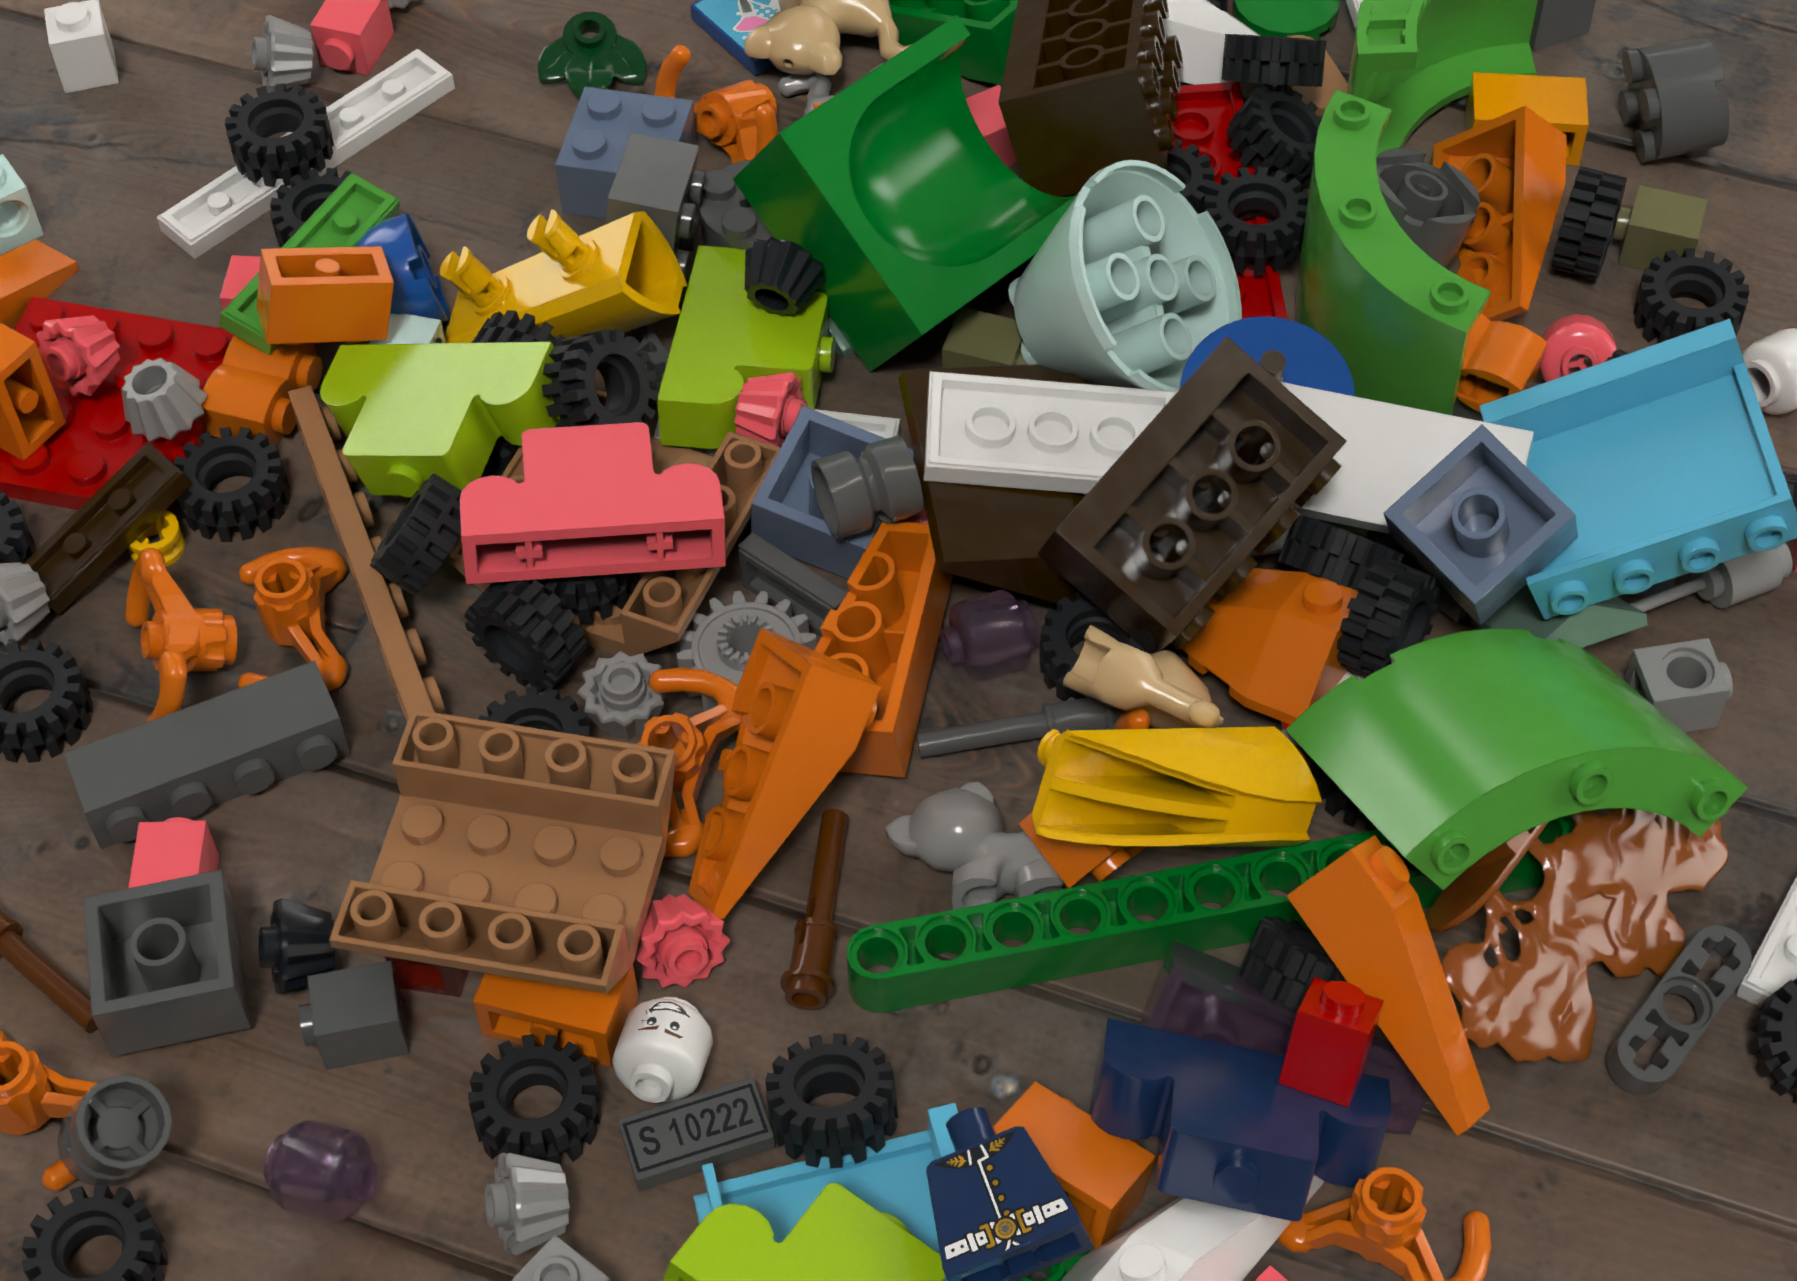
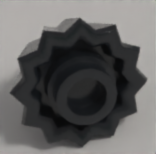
[744,237,826,317]
[258,898,336,995]

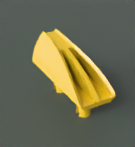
[440,209,688,343]
[1032,726,1322,847]

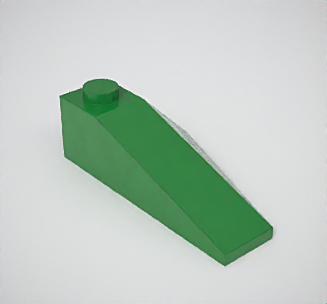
[888,0,1018,86]

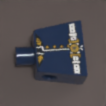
[926,1107,1095,1281]

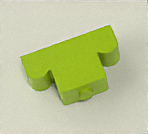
[657,245,835,449]
[320,342,560,497]
[662,1183,946,1281]

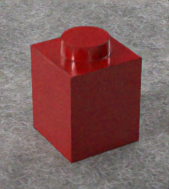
[1278,977,1384,1107]

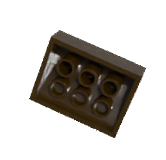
[898,364,1089,603]

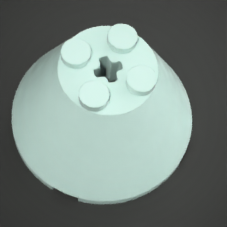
[1008,160,1242,392]

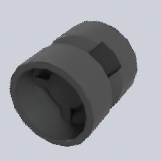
[811,435,924,539]
[57,1075,172,1186]

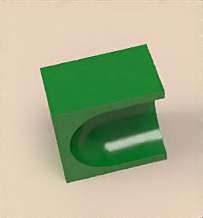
[733,15,1077,372]

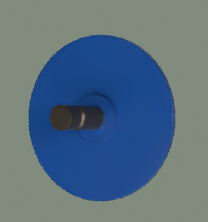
[1180,316,1355,461]

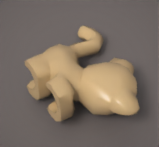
[744,0,912,75]
[1063,625,1224,729]

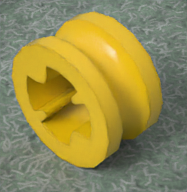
[128,510,185,567]

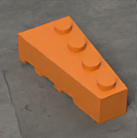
[814,521,954,778]

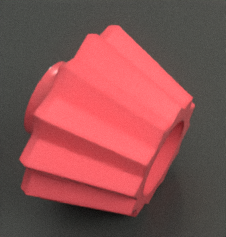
[36,315,120,397]
[734,372,808,448]
[635,894,730,988]

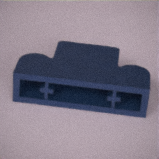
[1090,1018,1391,1221]

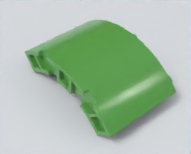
[1347,0,1538,157]
[1295,89,1491,415]
[1285,628,1748,890]

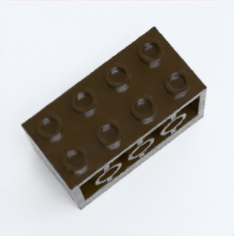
[998,0,1183,197]
[1037,336,1347,653]

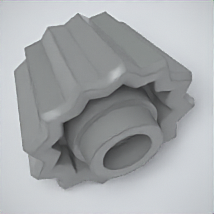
[251,15,313,93]
[121,357,207,442]
[0,562,50,646]
[577,651,666,740]
[484,1153,570,1255]

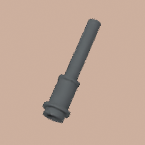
[916,697,1125,758]

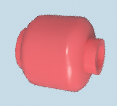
[1540,314,1617,382]

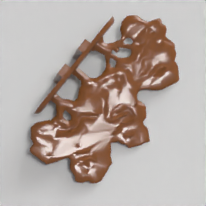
[1426,808,1729,1063]

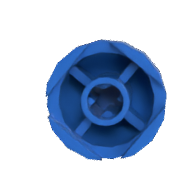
[356,213,451,323]

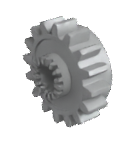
[676,591,817,711]

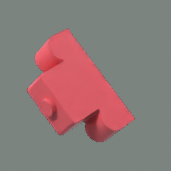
[460,422,726,584]

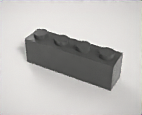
[63,660,351,849]

